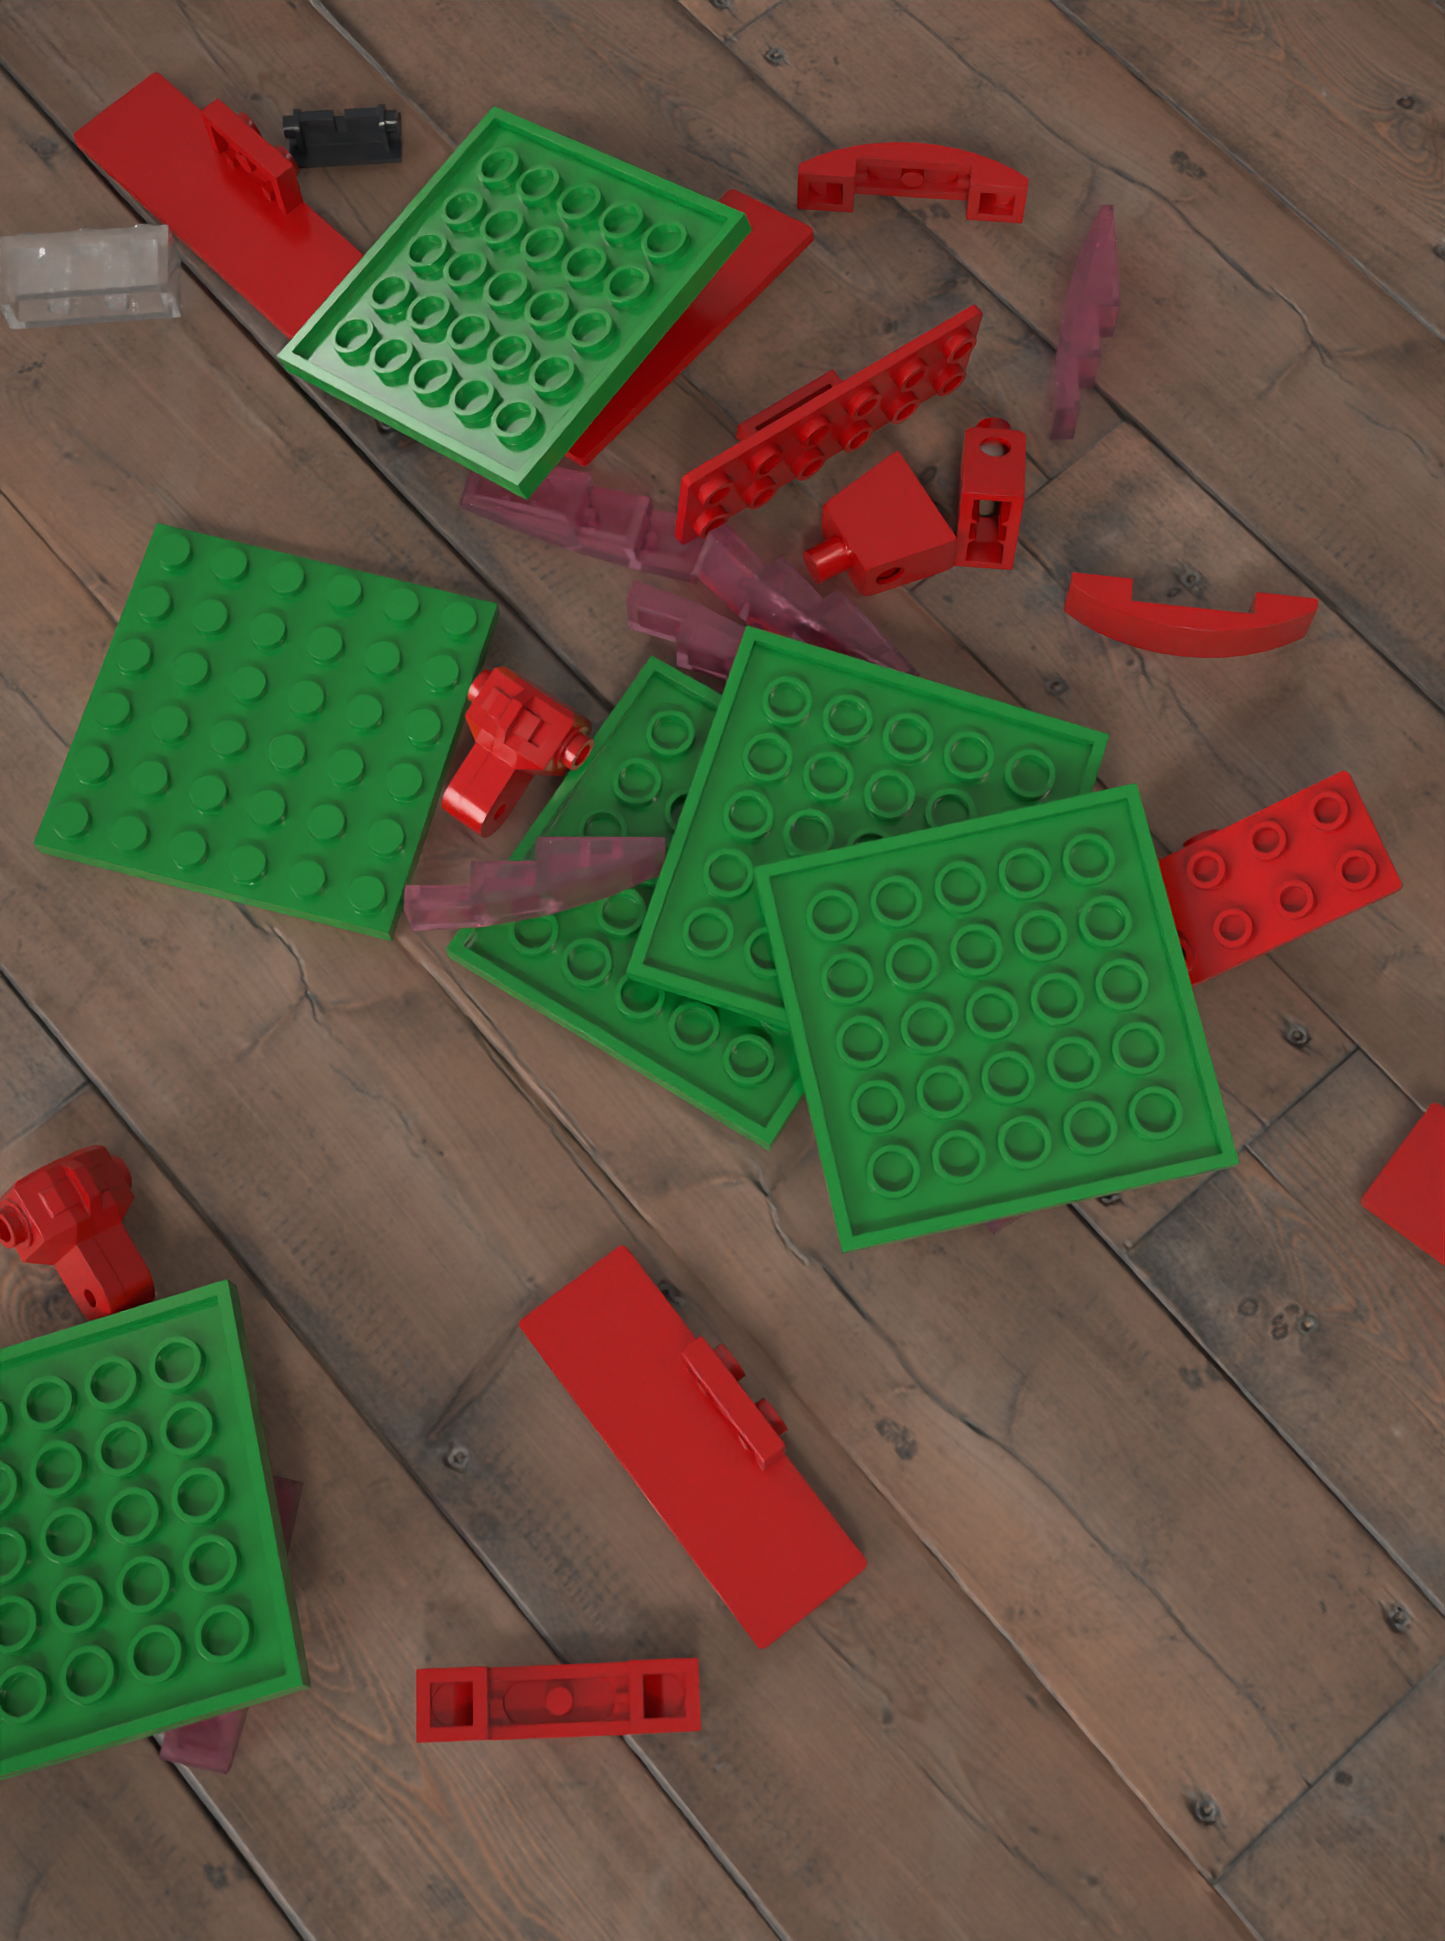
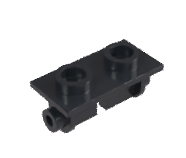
[283,104,402,168]

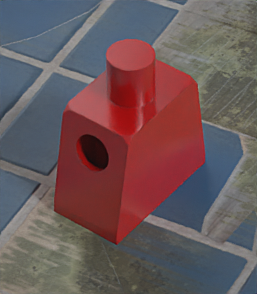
[953,417,1026,570]
[803,450,957,597]

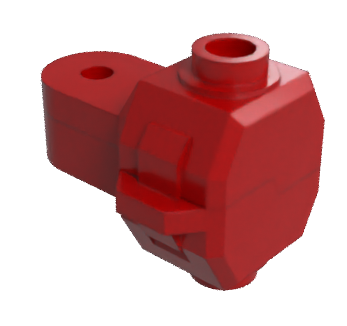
[441,666,594,838]
[0,1144,155,1321]

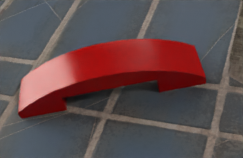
[797,142,1029,224]
[1064,572,1318,658]
[416,1657,701,1743]

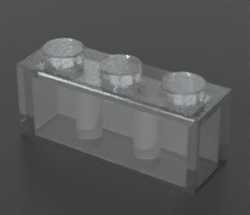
[0,224,181,329]

